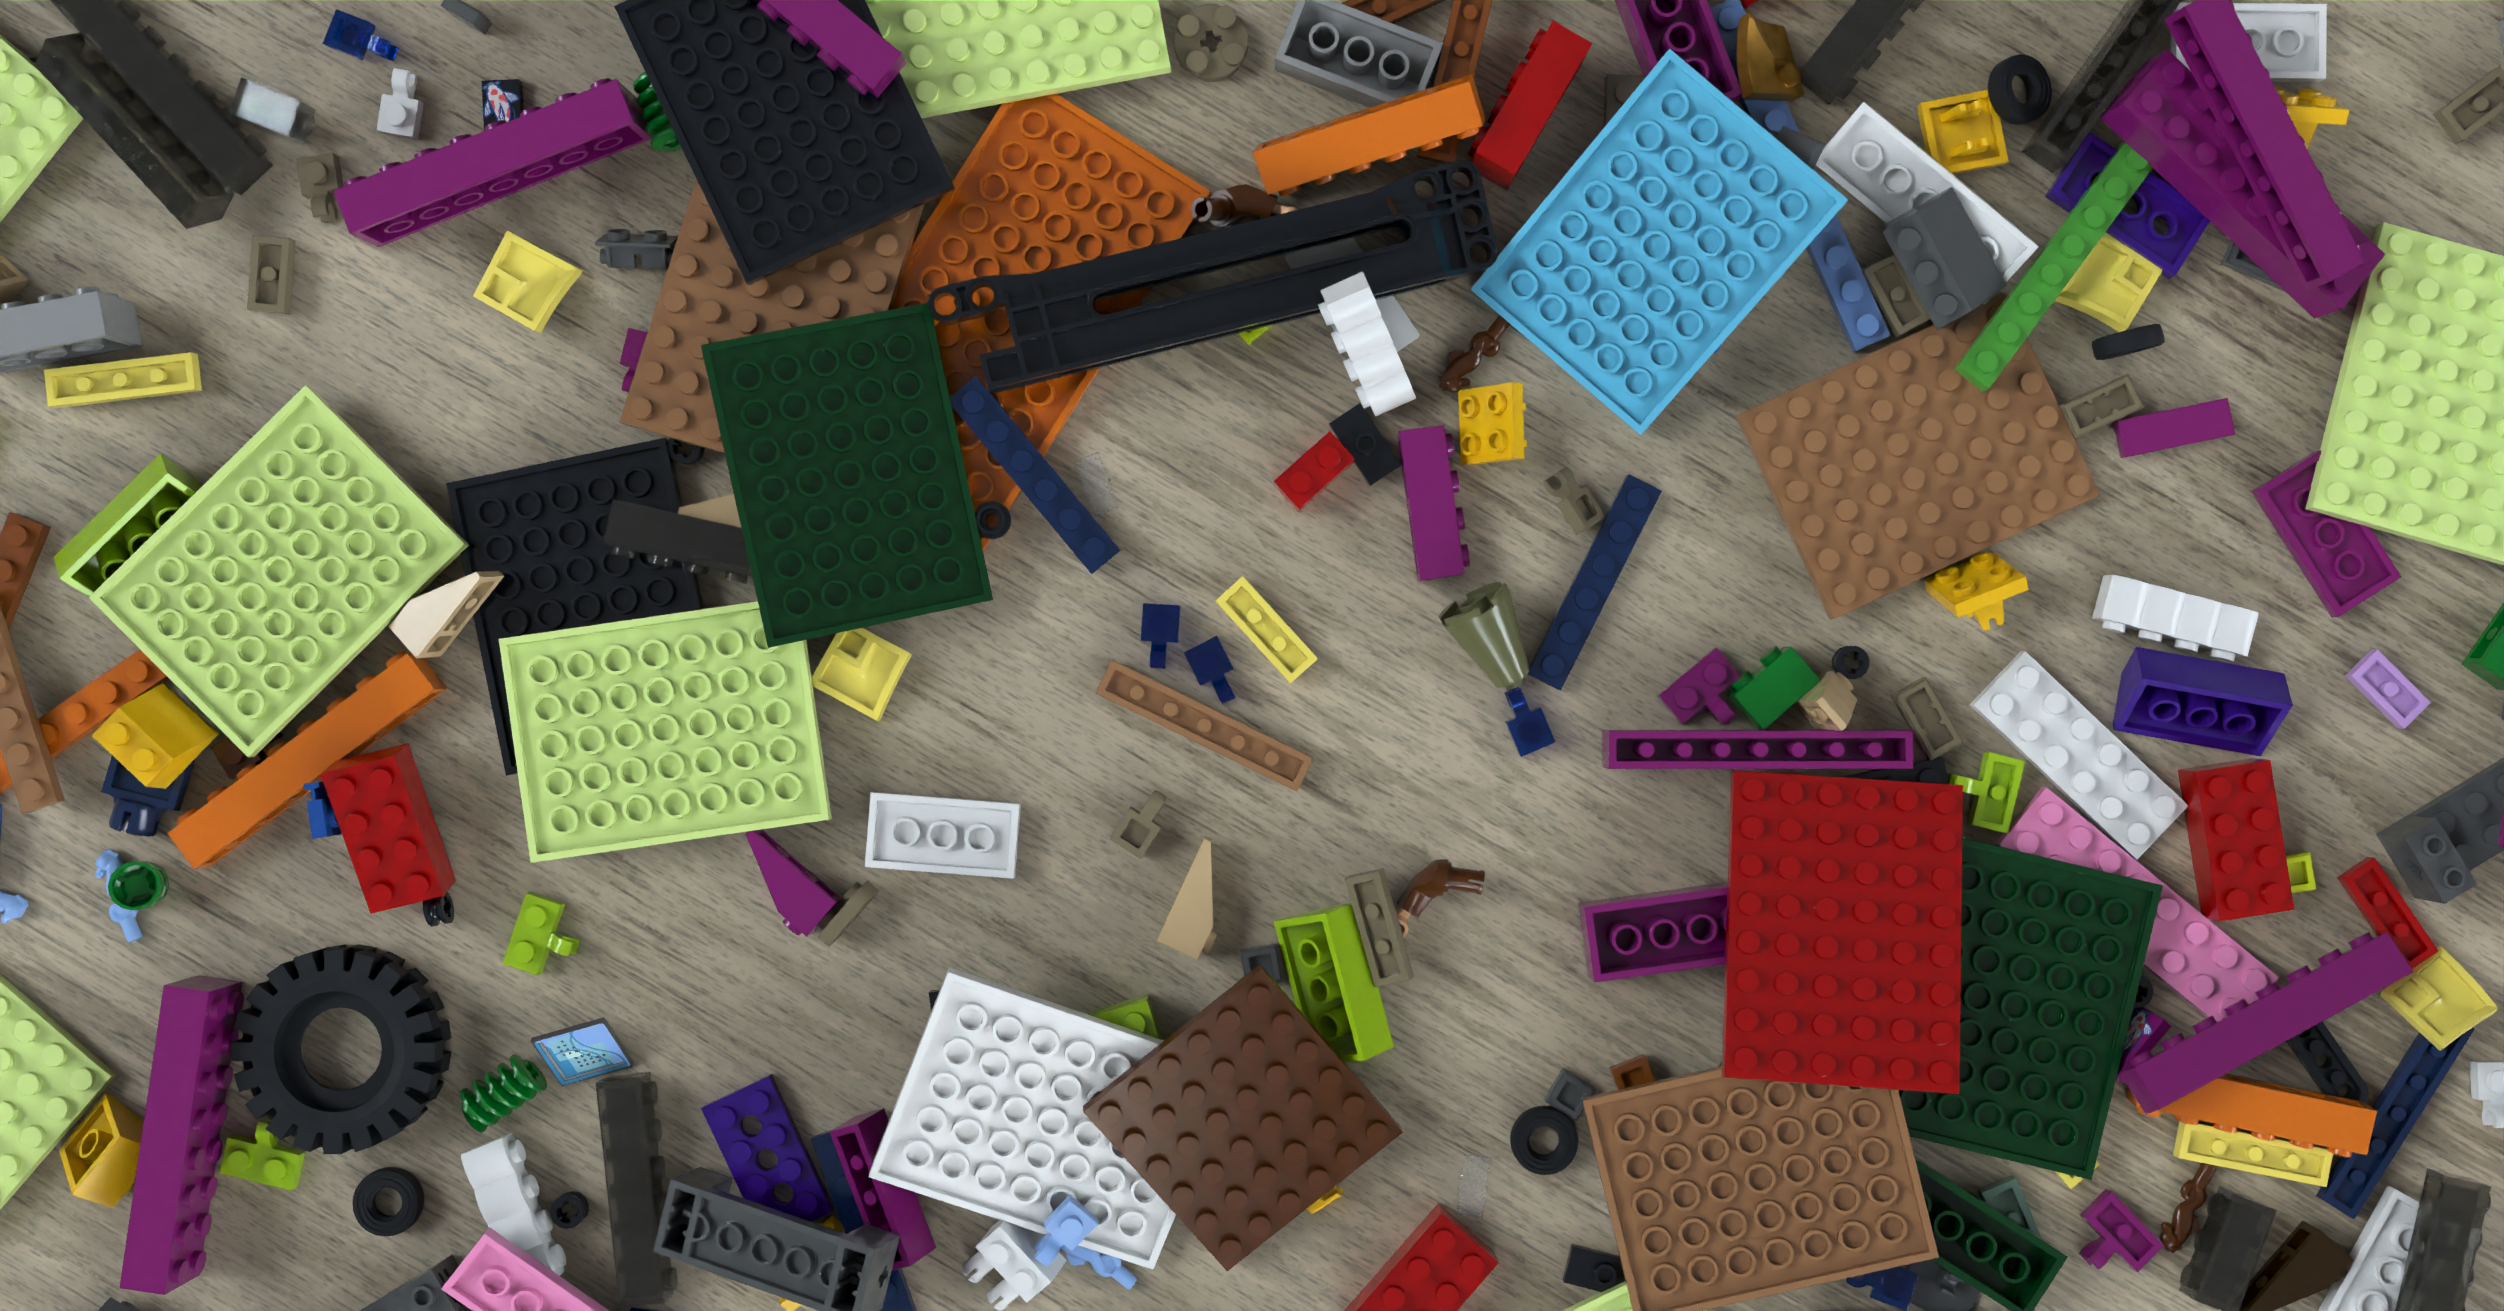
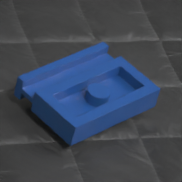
[304,781,342,839]

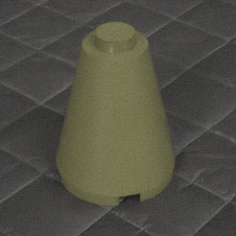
[1439,582,1530,690]

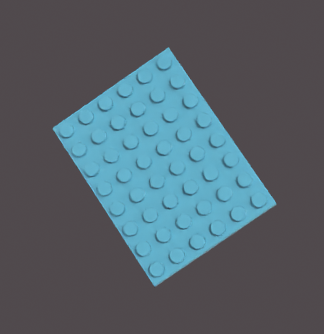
[1470,49,1849,435]

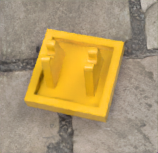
[2275,87,2350,149]
[1917,90,2009,175]
[1458,382,1527,465]
[1923,551,2029,631]

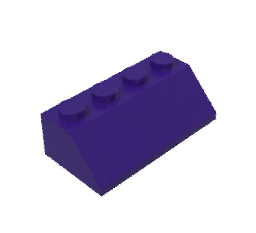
[2112,647,2293,756]

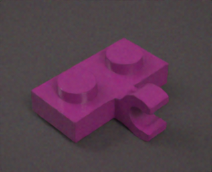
[1657,648,1741,725]
[2079,1189,2164,1272]

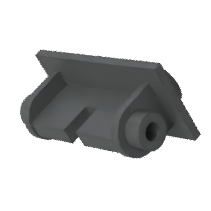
[595,229,678,270]

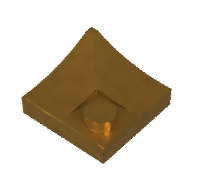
[1737,13,1805,101]

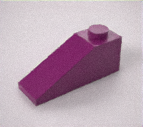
[746,829,842,937]

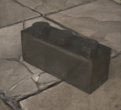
[2179,1186,2277,1311]

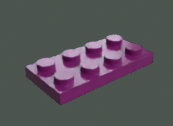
[2251,450,2401,617]

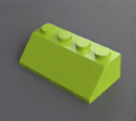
[53,453,202,597]
[1274,903,1394,1062]

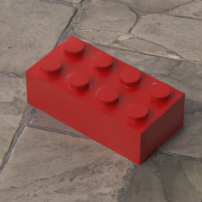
[1468,21,1593,191]
[321,743,456,914]
[2178,758,2295,921]
[1344,1203,1499,1311]

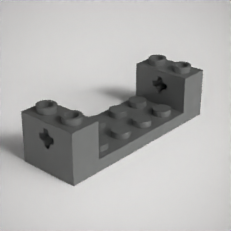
[2376,758,2504,904]
[653,1167,900,1311]

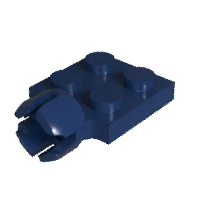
[101,755,196,837]

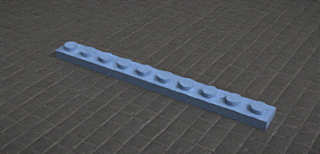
[1710,0,1891,352]

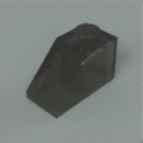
[229,77,315,145]

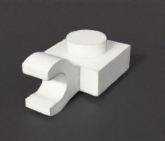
[376,68,424,140]
[2470,1061,2504,1128]

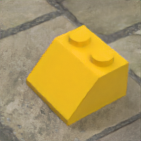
[92,683,219,789]
[59,1093,144,1208]

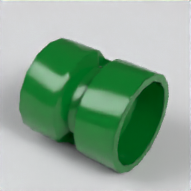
[108,861,169,911]

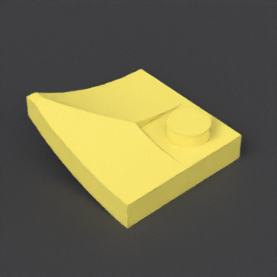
[473,230,583,333]
[2055,232,2163,332]
[812,628,912,722]
[2380,946,2498,1051]

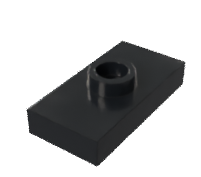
[1329,403,1401,486]
[1562,1244,1625,1292]

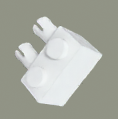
[962,1220,1067,1310]

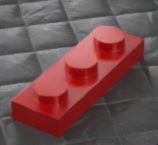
[2337,857,2438,969]

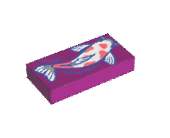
[2116,1007,2171,1084]

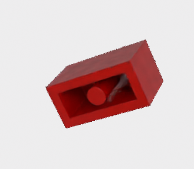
[1273,431,1355,512]

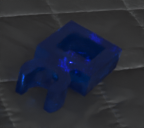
[1846,1266,1918,1311]

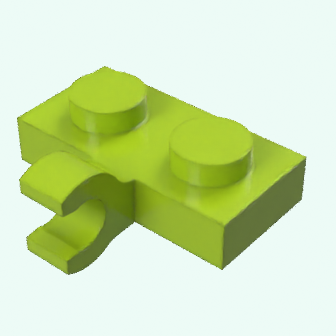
[1948,751,2025,834]
[502,892,580,976]
[220,1116,306,1191]

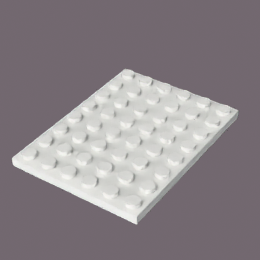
[869,967,1176,1270]

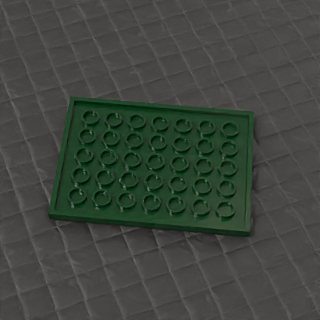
[701,303,993,648]
[1898,838,2163,1180]

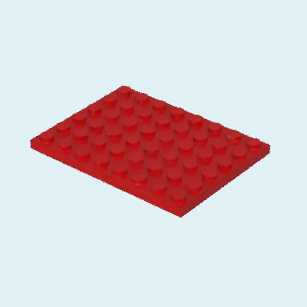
[1722,770,1963,1094]

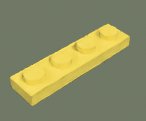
[44,352,202,408]
[2173,1121,2333,1187]

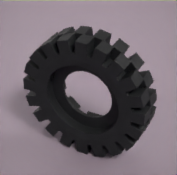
[231,944,452,1154]

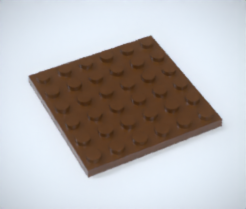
[1083,964,1403,1271]

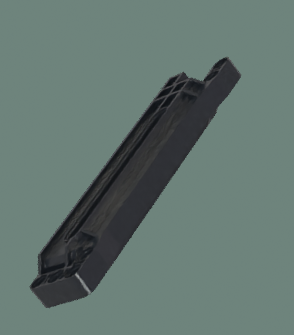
[928,161,1498,395]

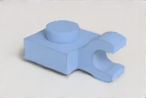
[1034,1195,1098,1266]

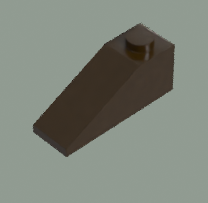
[2229,1221,2353,1311]

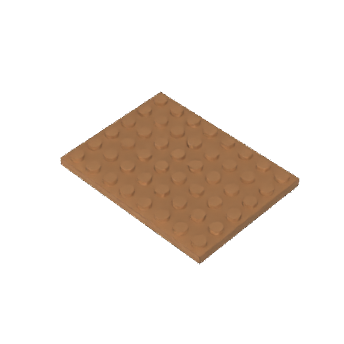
[619,179,924,454]
[1736,292,2100,620]
[1581,1066,1939,1311]

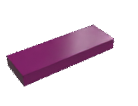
[2113,398,2235,458]

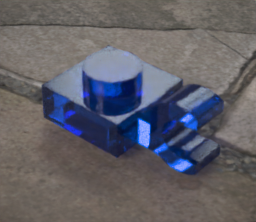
[322,9,399,62]
[1141,603,1181,669]
[1184,636,1236,704]
[1504,687,1555,757]

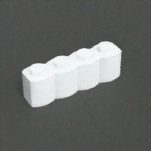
[1318,271,1416,417]
[2092,574,2259,662]
[461,1133,566,1276]

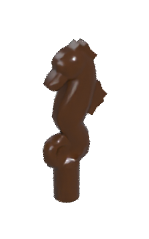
[1439,315,1510,393]
[2160,1163,2217,1253]

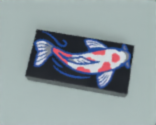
[481,79,523,131]

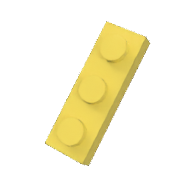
[1215,576,1318,684]

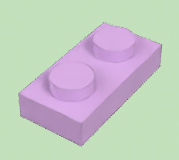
[2345,649,2431,729]

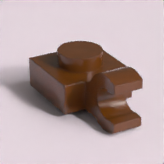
[210,731,283,779]

